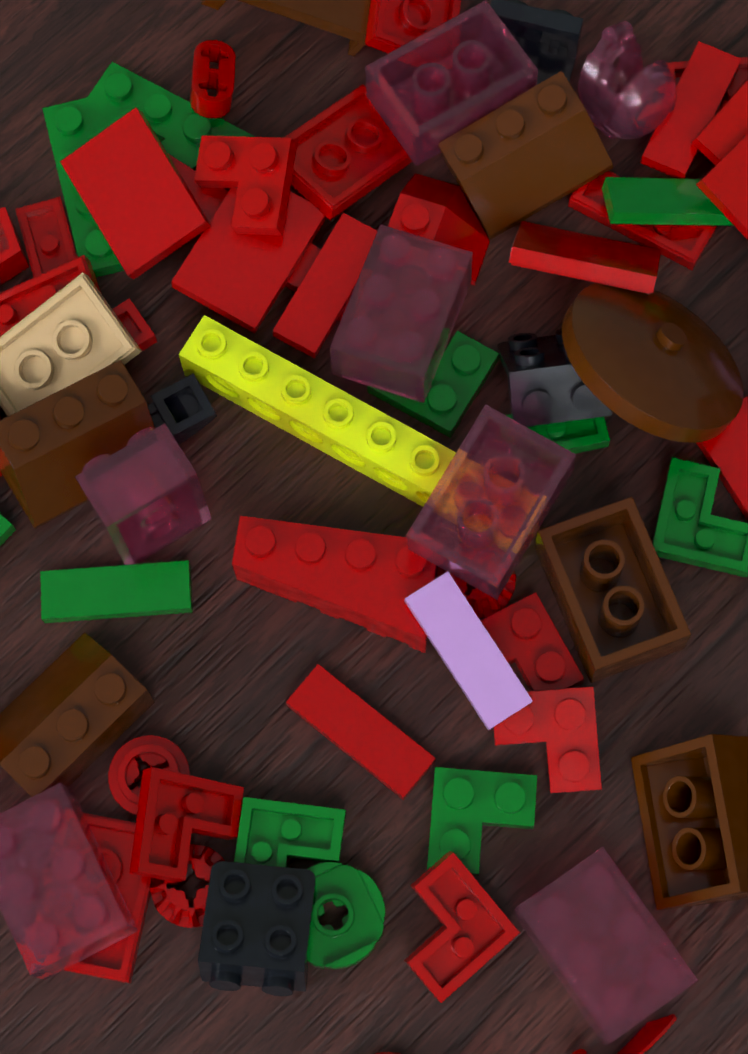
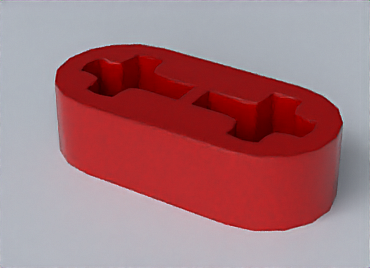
[190,40,236,118]

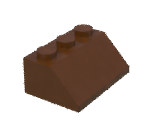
[438,71,614,239]
[0,360,165,529]
[0,632,155,809]
[631,734,748,910]

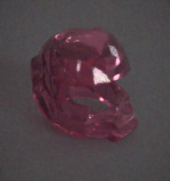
[578,21,677,140]

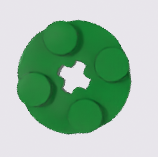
[307,862,386,969]

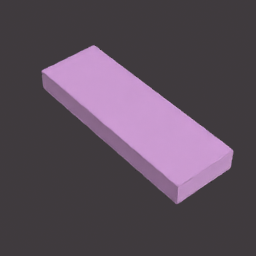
[404,571,533,731]

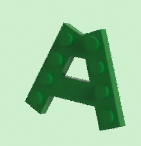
[42,62,255,278]

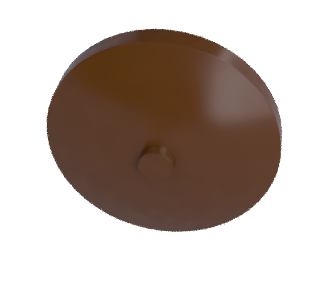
[562,283,744,443]

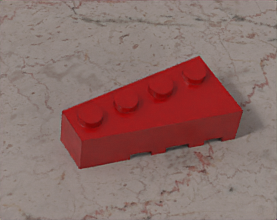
[232,516,439,653]

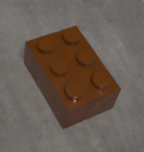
[535,496,691,683]

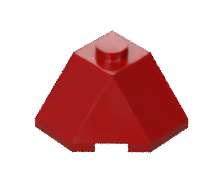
[385,173,490,286]

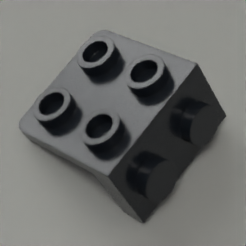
[469,0,584,112]
[497,328,612,428]
[198,861,316,996]

